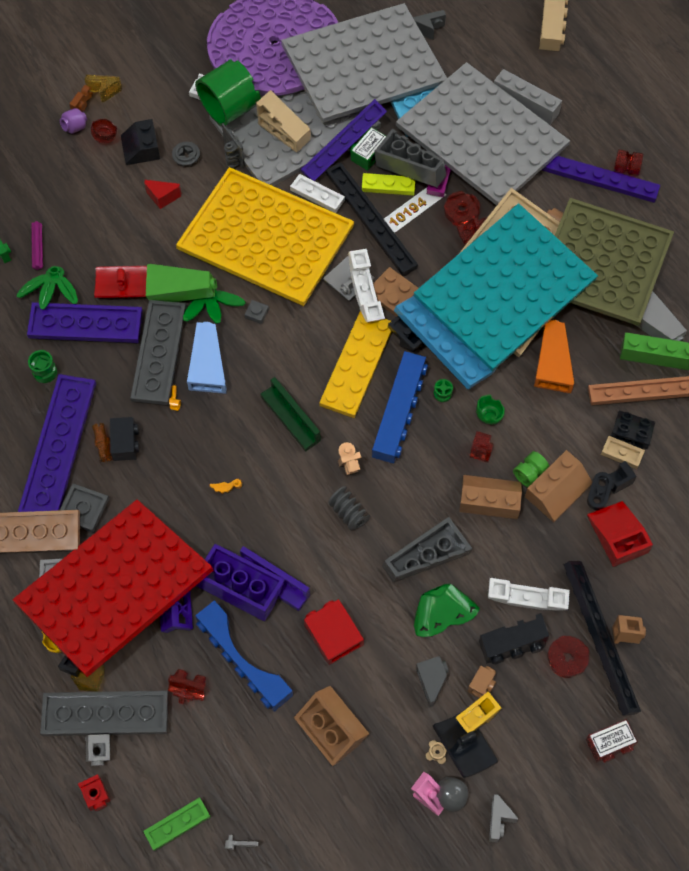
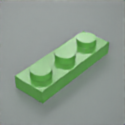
[143,797,211,851]

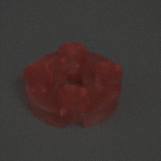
[444,191,480,226]
[547,636,589,678]

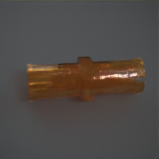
[92,423,112,462]

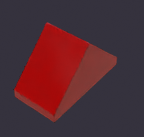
[144,180,182,209]

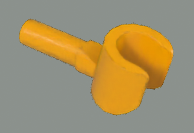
[169,385,181,411]

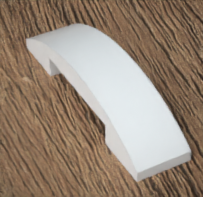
[348,249,385,323]
[488,578,570,610]

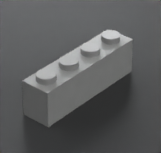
[494,69,562,125]

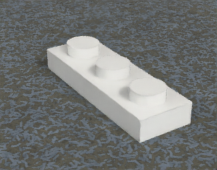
[290,174,345,213]

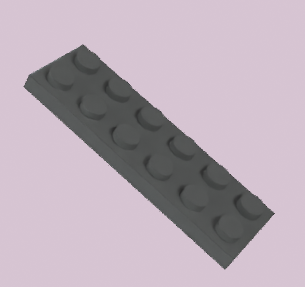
[130,300,186,405]
[40,691,168,736]

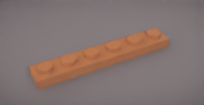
[588,376,689,405]

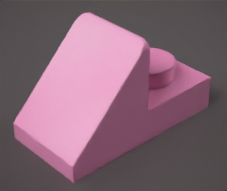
[411,772,444,816]

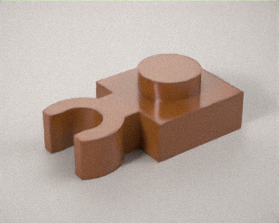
[69,85,93,112]

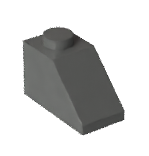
[416,656,449,707]

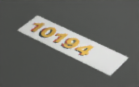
[384,187,446,233]

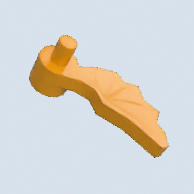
[210,479,243,494]

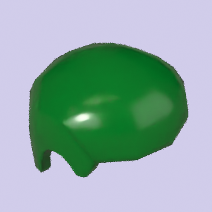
[476,395,505,425]

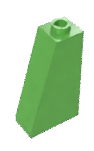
[146,264,217,302]

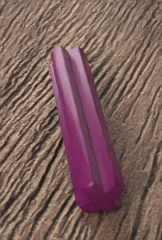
[31,221,43,270]

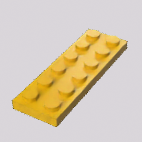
[319,310,392,418]

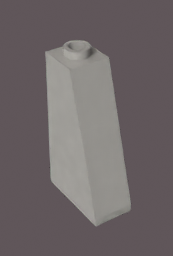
[636,291,687,342]

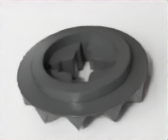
[172,142,200,167]

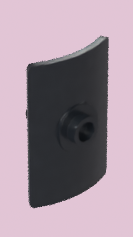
[433,711,498,778]

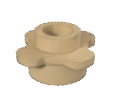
[426,740,447,764]

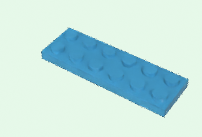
[394,296,496,389]

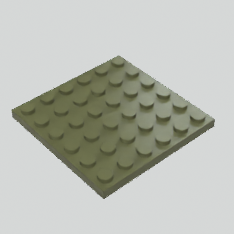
[555,198,674,326]

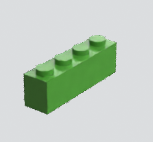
[620,332,689,370]

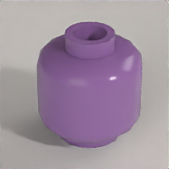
[60,108,87,134]

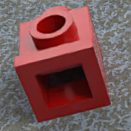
[78,774,110,811]

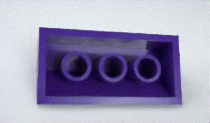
[196,544,285,622]

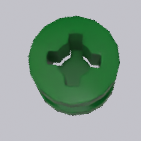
[434,379,453,402]

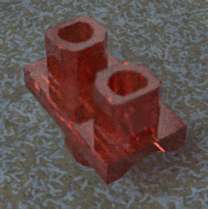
[457,217,487,244]
[168,669,206,704]

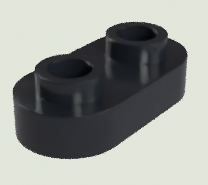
[587,472,613,510]

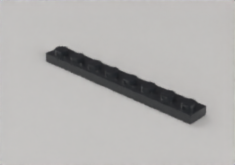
[326,162,418,276]
[563,561,641,716]

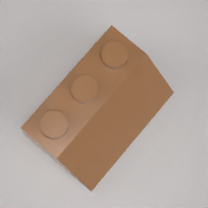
[525,450,592,522]
[459,475,522,519]
[294,686,369,766]

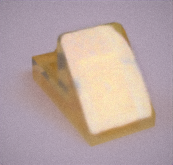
[85,75,122,102]

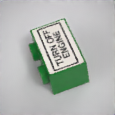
[350,127,386,171]

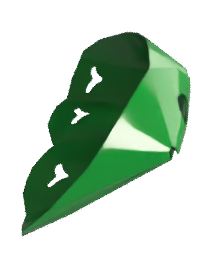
[414,583,480,637]

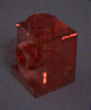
[470,431,494,462]

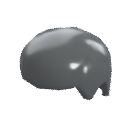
[437,777,468,812]

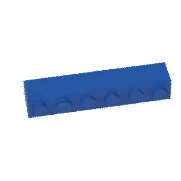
[372,351,428,464]

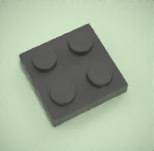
[60,484,109,533]

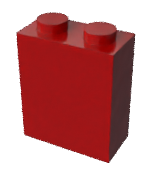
[304,599,364,665]

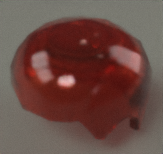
[91,119,117,144]

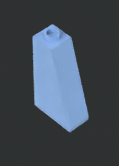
[187,322,226,394]

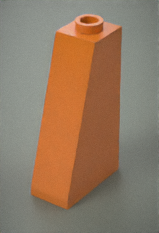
[534,320,574,394]

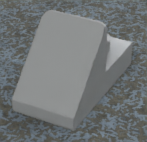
[489,794,518,843]

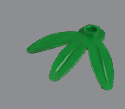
[17,266,78,309]
[183,289,246,323]

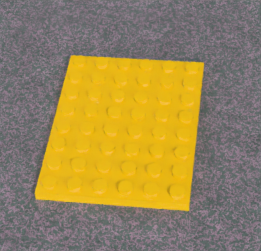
[176,167,354,306]

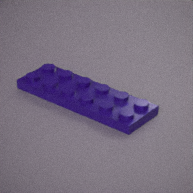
[27,303,143,343]

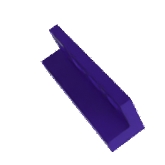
[240,546,310,611]
[160,591,193,633]

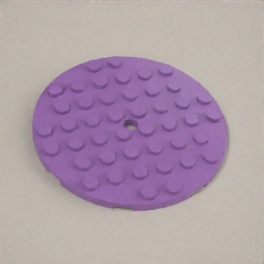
[207,0,338,96]

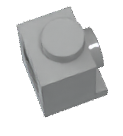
[85,734,110,766]

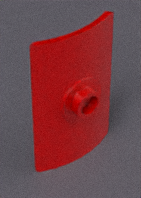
[94,266,147,298]

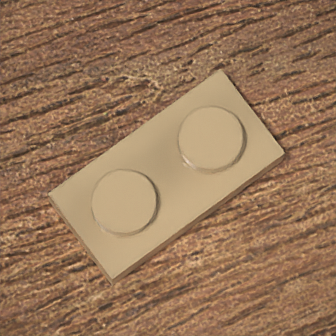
[601,436,645,469]

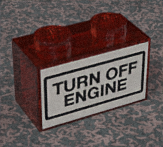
[586,719,638,763]

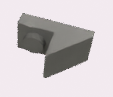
[413,10,446,40]

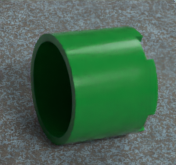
[195,59,261,126]

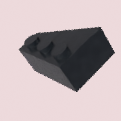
[479,613,549,664]

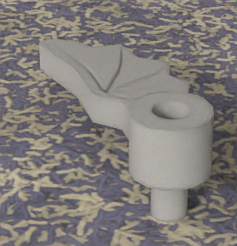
[225,835,258,850]

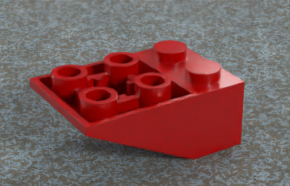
[587,501,653,567]

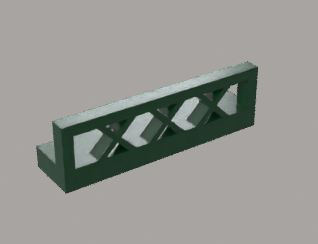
[260,377,321,452]

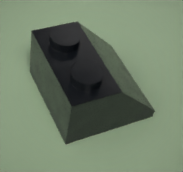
[121,119,160,165]

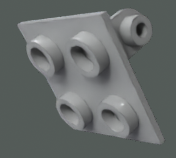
[323,256,374,301]

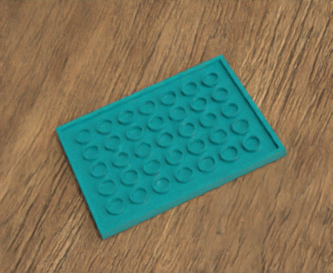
[413,203,598,371]

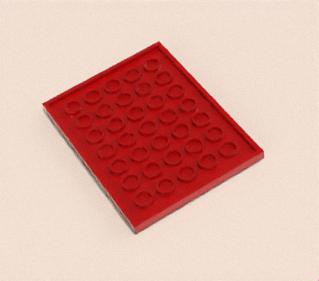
[12,500,214,677]

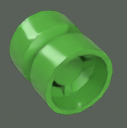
[513,451,550,487]

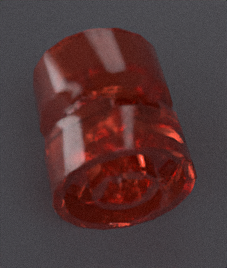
[614,149,643,176]

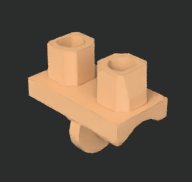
[338,442,361,475]

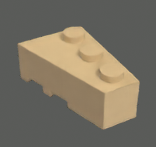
[256,90,311,153]

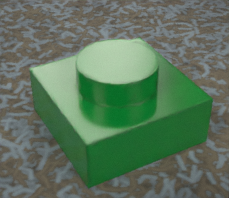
[0,239,11,263]

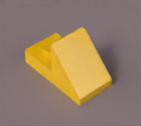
[456,692,502,733]

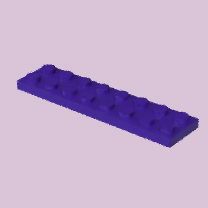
[18,374,96,512]

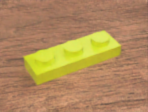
[362,173,415,196]

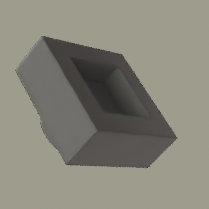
[245,300,269,324]

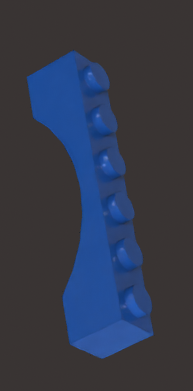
[195,600,293,712]

